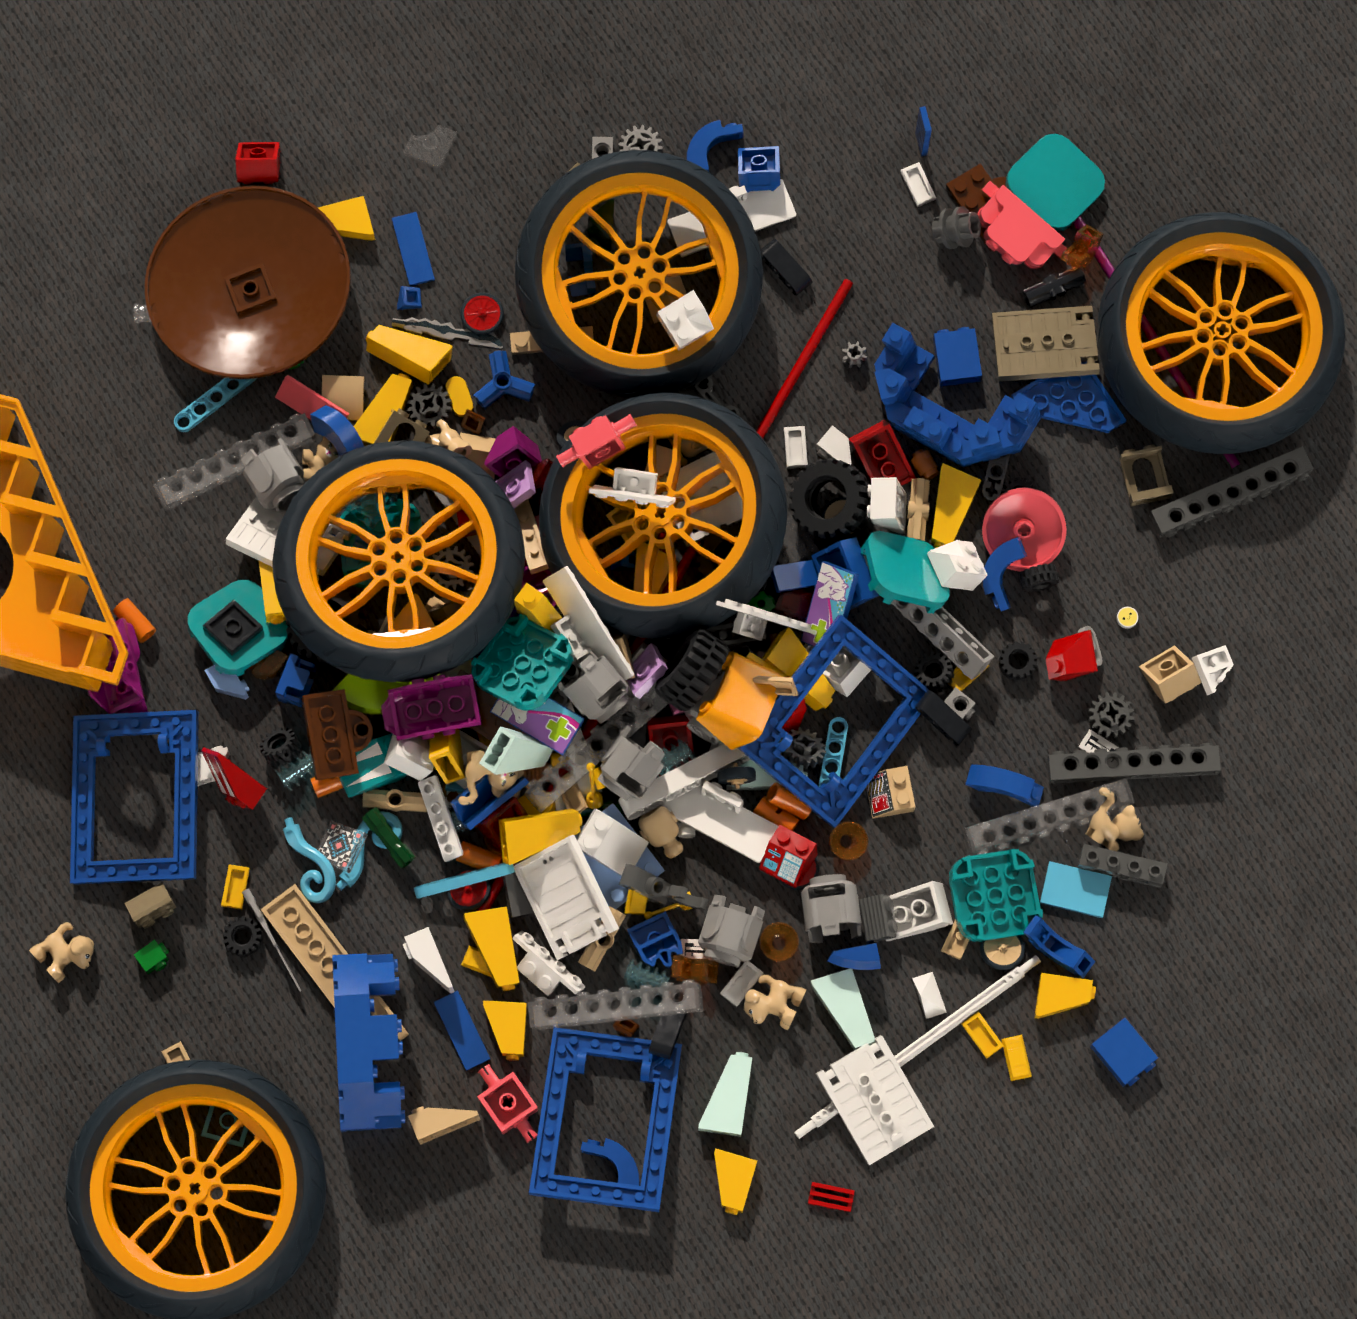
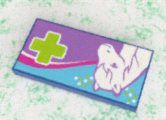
[800,561,859,655]
[490,697,585,756]

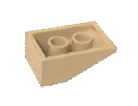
[408,1106,480,1145]

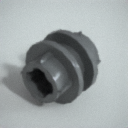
[932,206,981,249]

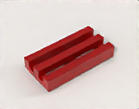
[808,1182,855,1212]

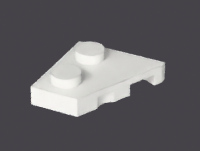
[1192,645,1234,696]

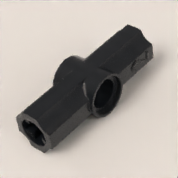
[1022,266,1086,308]

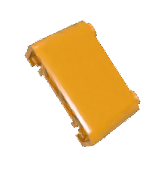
[696,651,782,750]

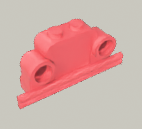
[977,181,1070,269]

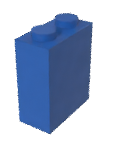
[933,327,982,386]
[1090,1018,1158,1087]

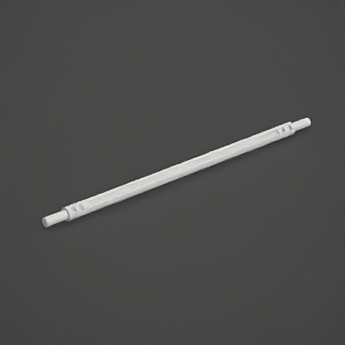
[794,955,1041,1139]

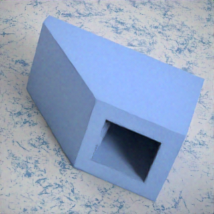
[204,665,250,700]

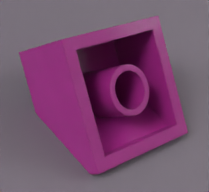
[484,426,543,478]

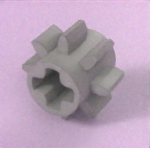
[842,341,867,368]

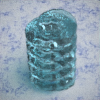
[657,739,696,778]
[274,747,314,791]
[623,958,671,997]

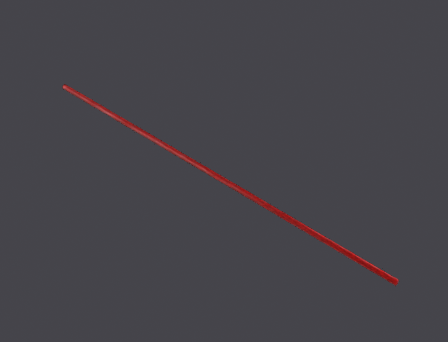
[477,279,853,911]

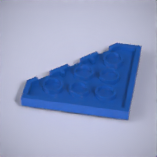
[1011,361,1127,433]

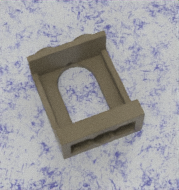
[373,408,430,444]
[1119,445,1173,506]

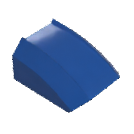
[738,146,780,193]
[827,943,881,970]

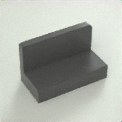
[502,873,534,917]

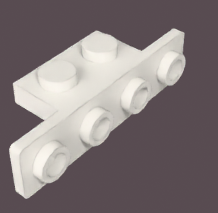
[589,467,676,508]
[418,775,464,862]
[512,931,585,996]

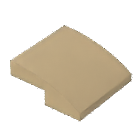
[322,375,365,421]

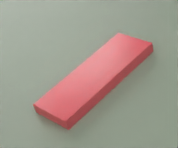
[275,375,349,420]

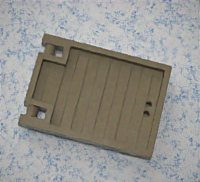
[992,306,1100,382]

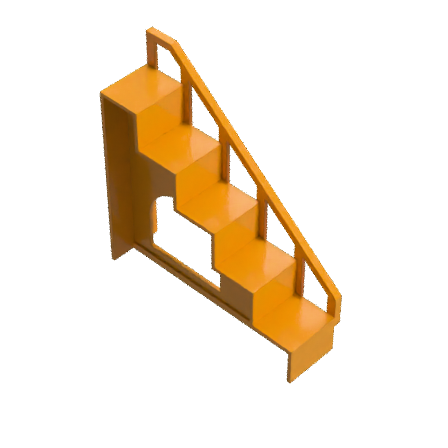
[0,394,129,692]

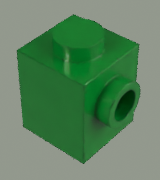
[746,591,776,613]
[134,940,169,975]

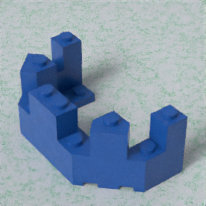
[874,323,1042,467]
[332,953,405,1132]

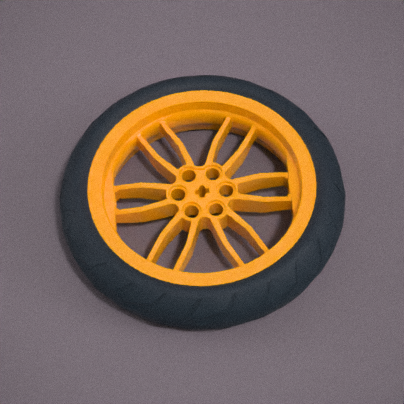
[272,440,525,682]

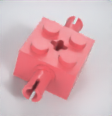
[556,414,637,469]
[477,1064,538,1143]

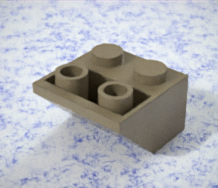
[125,882,177,929]

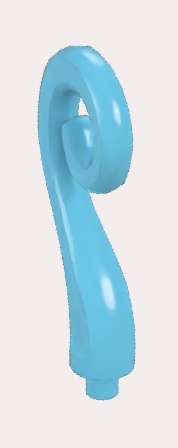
[336,811,403,891]
[283,817,336,903]

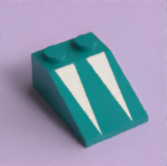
[339,733,407,798]

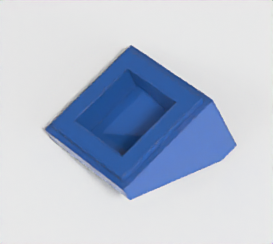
[397,286,422,310]

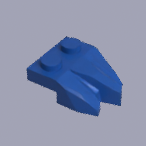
[627,911,683,968]

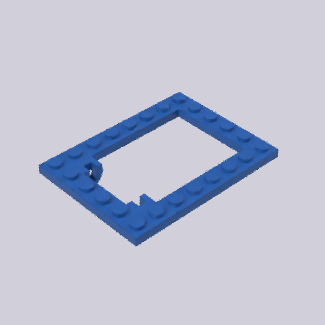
[738,615,929,828]
[70,710,199,885]
[529,1027,682,1212]

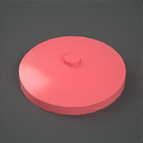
[982,488,1067,572]

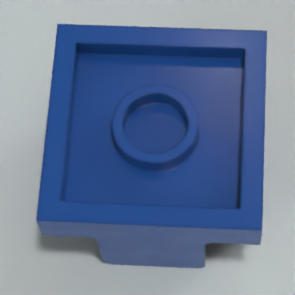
[275,653,317,707]

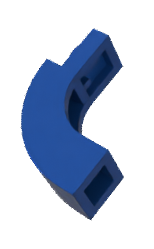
[687,120,743,172]
[310,405,364,456]
[983,537,1027,611]
[965,765,1044,807]
[1023,915,1095,979]
[581,1138,639,1186]

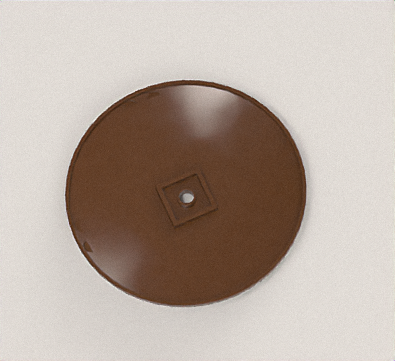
[145,186,351,379]

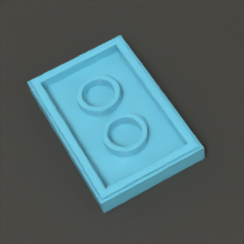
[1040,861,1112,918]

